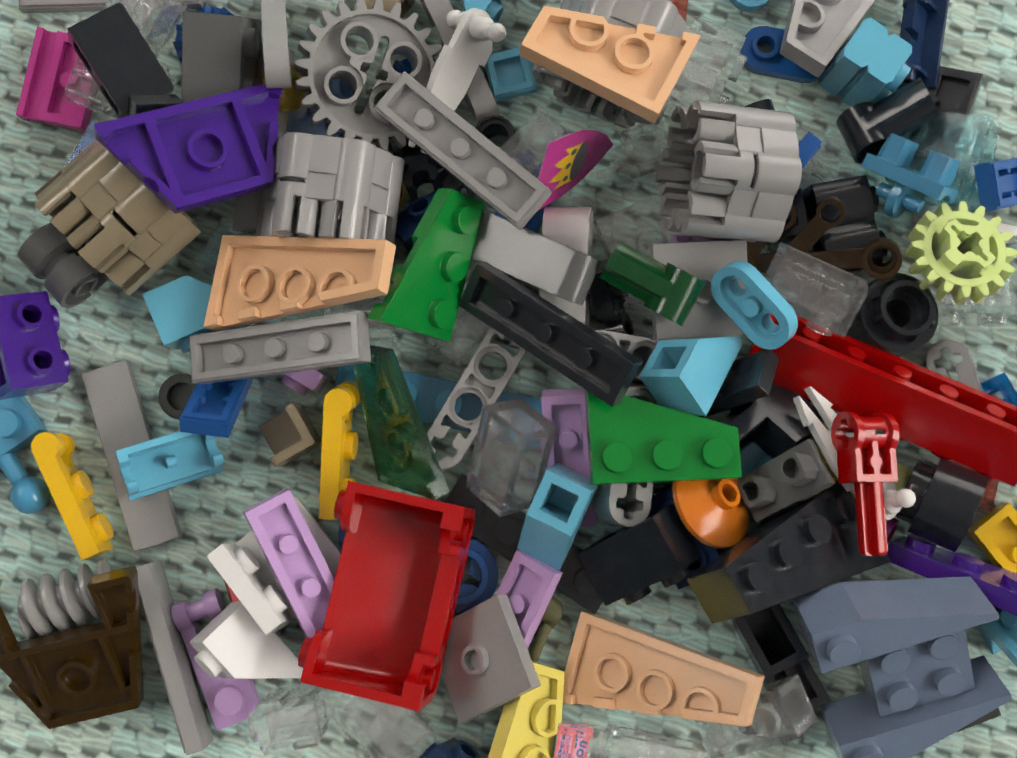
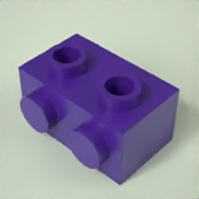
[0,291,71,400]

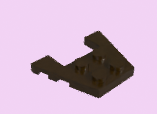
[0,566,144,729]

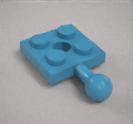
[0,396,50,514]

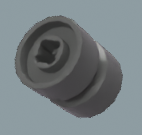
[18,222,109,308]

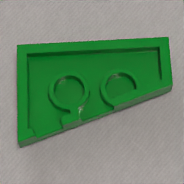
[367,188,484,342]
[585,390,742,486]

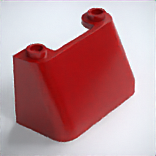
[298,481,476,712]

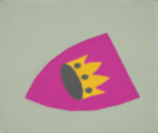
[538,130,613,210]

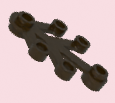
[747,196,902,320]

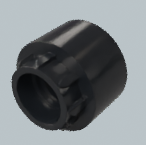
[842,273,939,357]
[896,457,989,553]

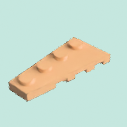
[203,235,396,332]
[563,611,765,727]

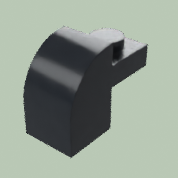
[720,384,824,459]

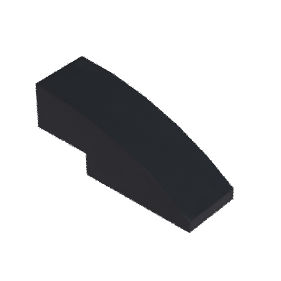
[731,603,831,723]

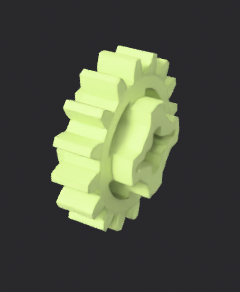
[905,201,1017,306]

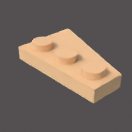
[519,6,701,124]

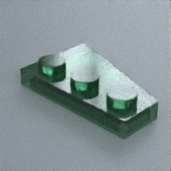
[353,345,450,500]

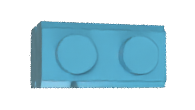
[818,17,913,107]

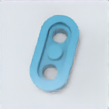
[711,261,798,350]

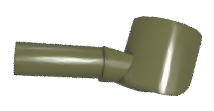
[529,596,563,661]

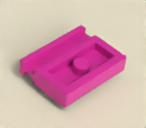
[16,27,98,133]

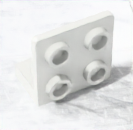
[207,497,341,635]

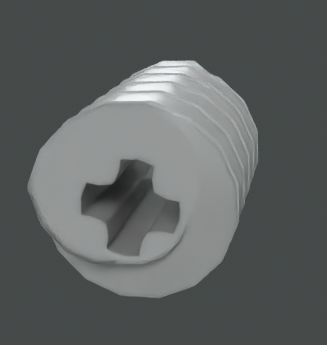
[17,558,116,639]

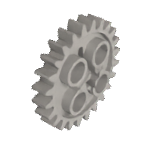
[293,0,442,151]

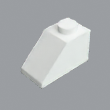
[189,601,303,679]

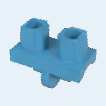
[861,133,960,219]

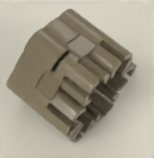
[34,139,202,296]

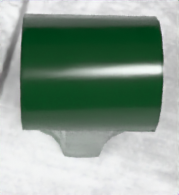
[600,241,706,326]

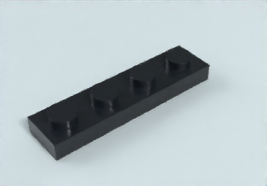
[458,262,642,407]
[444,473,603,614]

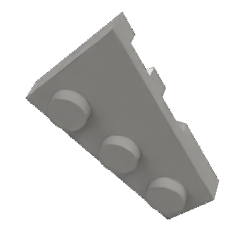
[779,0,876,78]

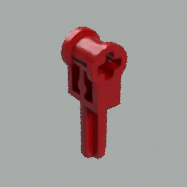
[831,411,899,556]

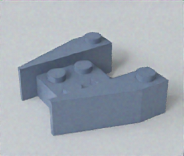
[793,576,1012,758]

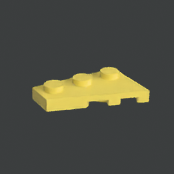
[488,661,565,758]

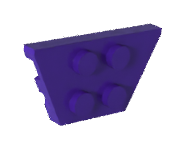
[93,83,282,214]

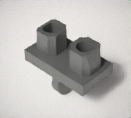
[737,439,835,523]

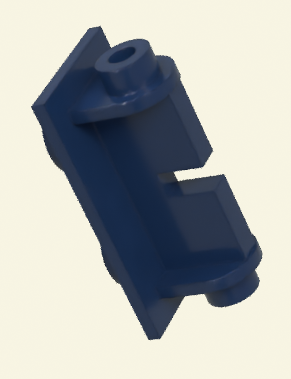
[896,0,950,90]

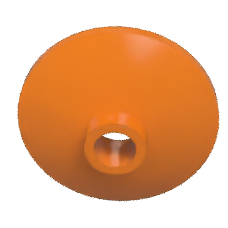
[672,479,749,549]

